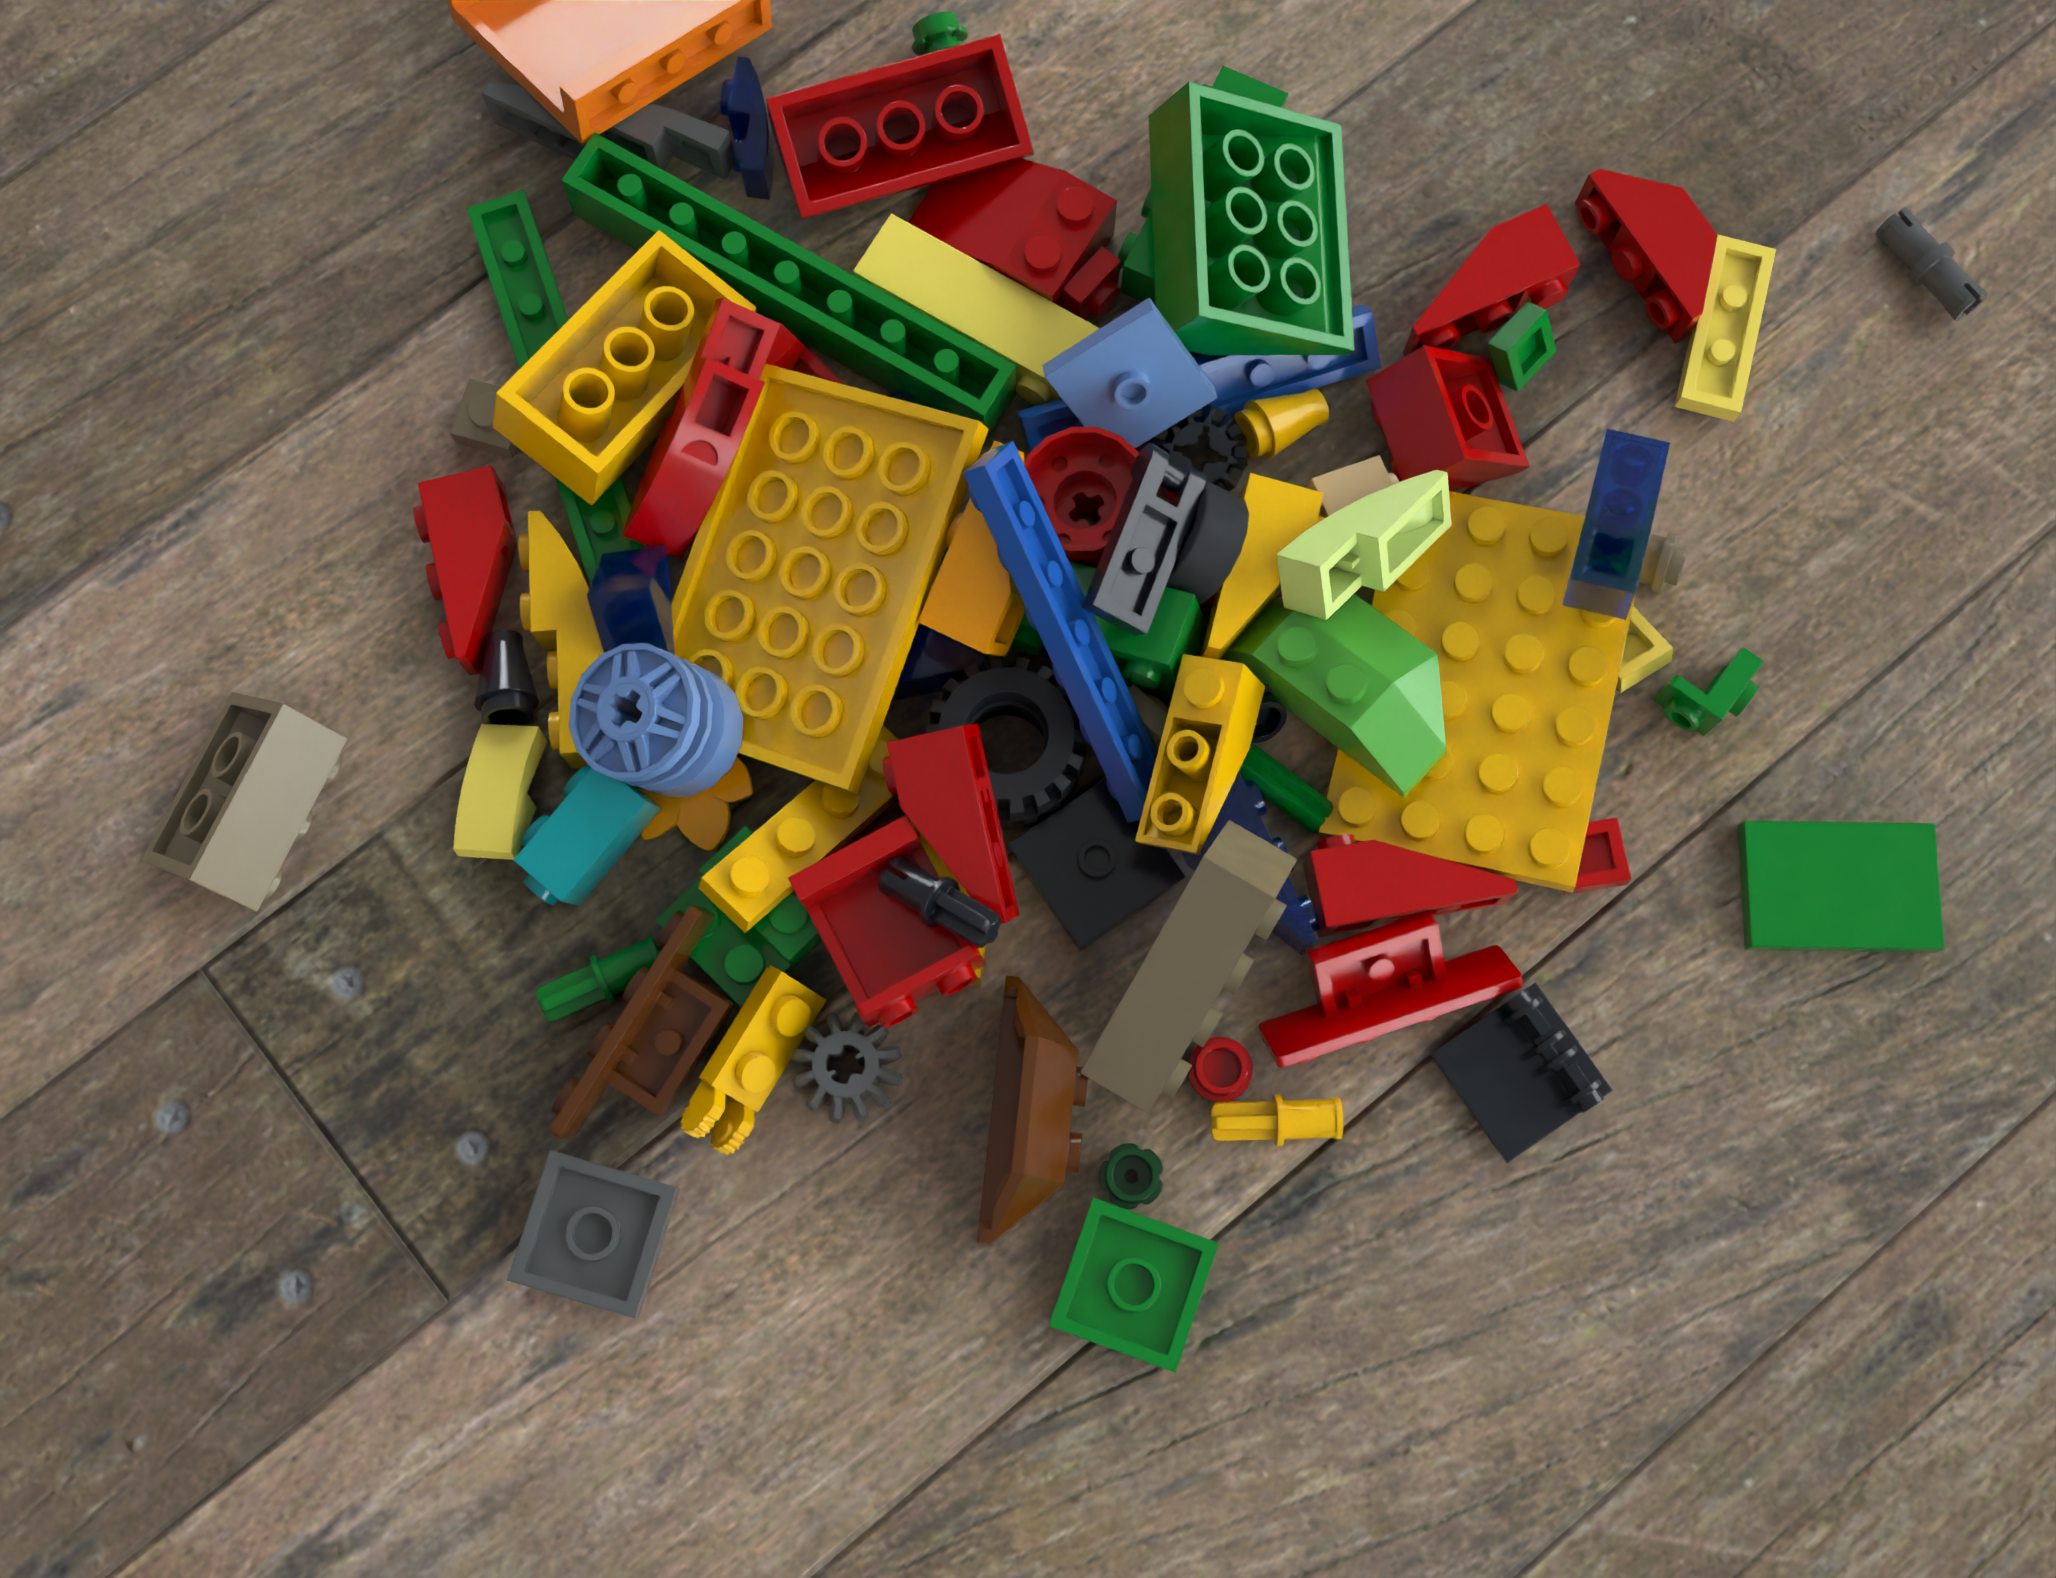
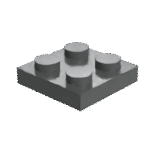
[507,1150,680,1319]

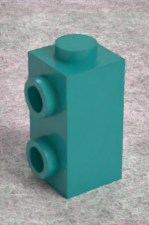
[514,766,662,906]

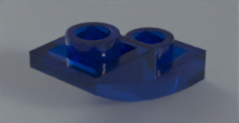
[720,56,774,200]

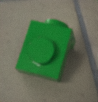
[1653,647,1764,736]

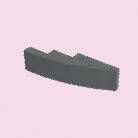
[482,83,736,180]

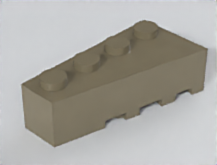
[1080,820,1297,1114]

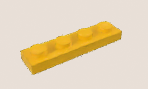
[698,726,899,933]

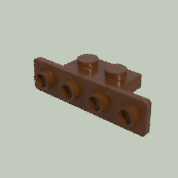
[548,905,735,1139]

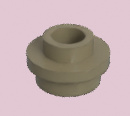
[1638,532,1687,595]

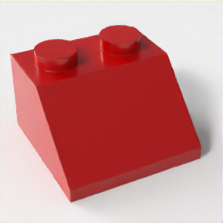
[1366,345,1530,492]

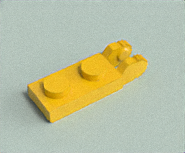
[680,965,827,1155]

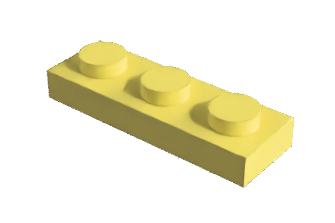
[1674,234,1776,422]

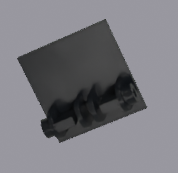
[1430,982,1613,1163]

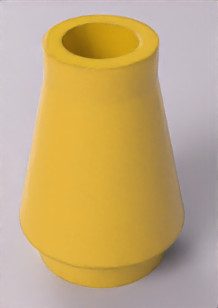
[1234,388,1329,459]

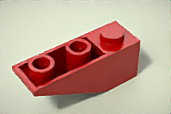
[1402,204,1580,356]
[413,465,518,676]

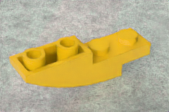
[518,510,612,769]

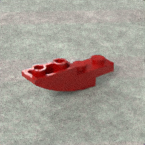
[621,298,780,559]

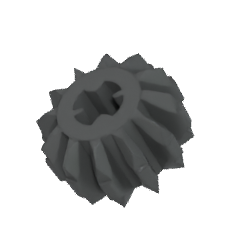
[792,1012,903,1124]

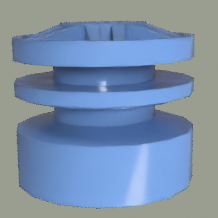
[569,643,743,797]

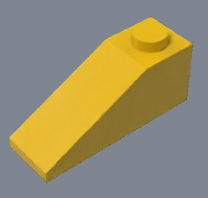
[1200,473,1325,660]

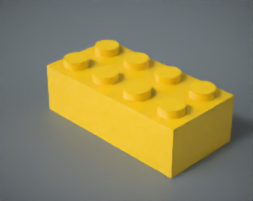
[493,230,757,506]

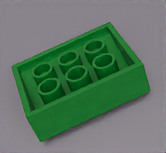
[1148,82,1354,355]

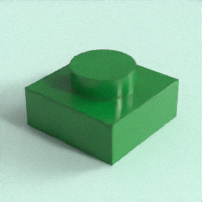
[1488,301,1557,392]

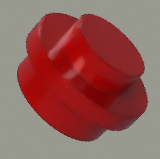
[1188,1037,1253,1102]

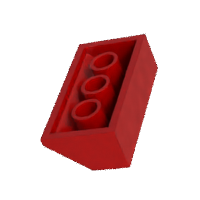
[766,34,1034,220]

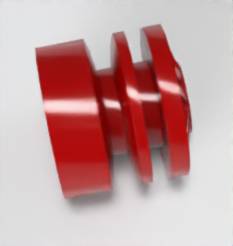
[1024,427,1139,568]

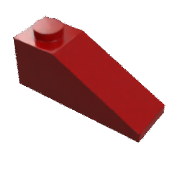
[883,723,1020,924]
[1303,834,1518,937]

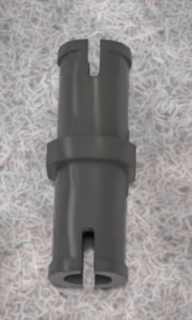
[1875,207,1988,321]

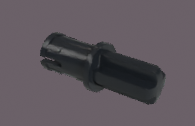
[878,855,1002,948]

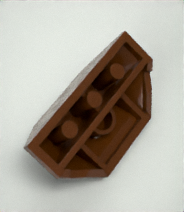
[977,975,1088,1246]

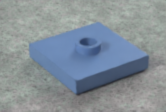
[1043,298,1218,448]

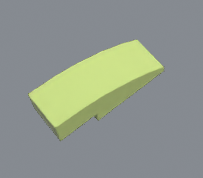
[1276,470,1452,620]

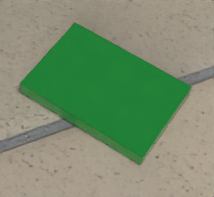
[1738,821,1945,953]

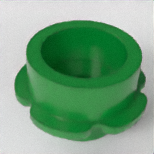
[912,12,968,56]

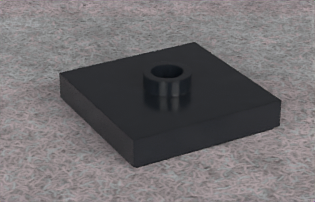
[1008,778,1186,951]

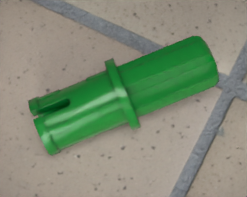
[536,935,660,1022]

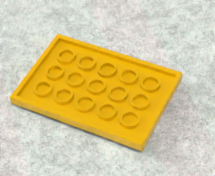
[656,364,989,794]
[1319,491,1649,893]

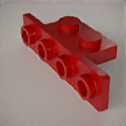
[1259,911,1523,1068]

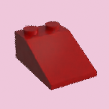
[908,159,1117,307]

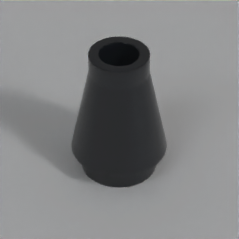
[474,630,539,726]

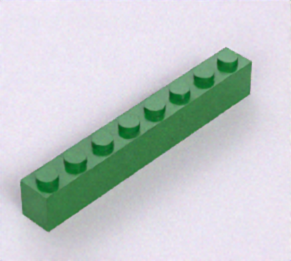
[561,132,1016,444]

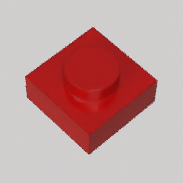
[1061,246,1121,321]
[1563,817,1632,895]

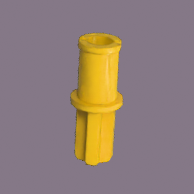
[1210,1094,1343,1146]

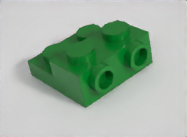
[655,826,823,1008]

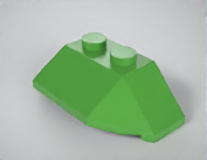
[1221,594,1447,798]

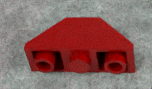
[1575,169,1718,344]

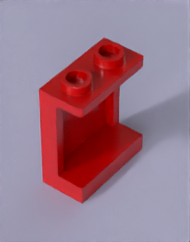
[788,815,986,1029]

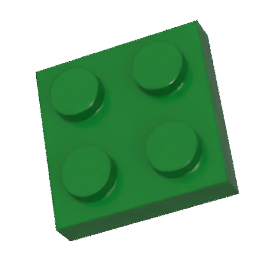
[1048,1197,1219,1373]

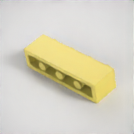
[853,213,1100,406]

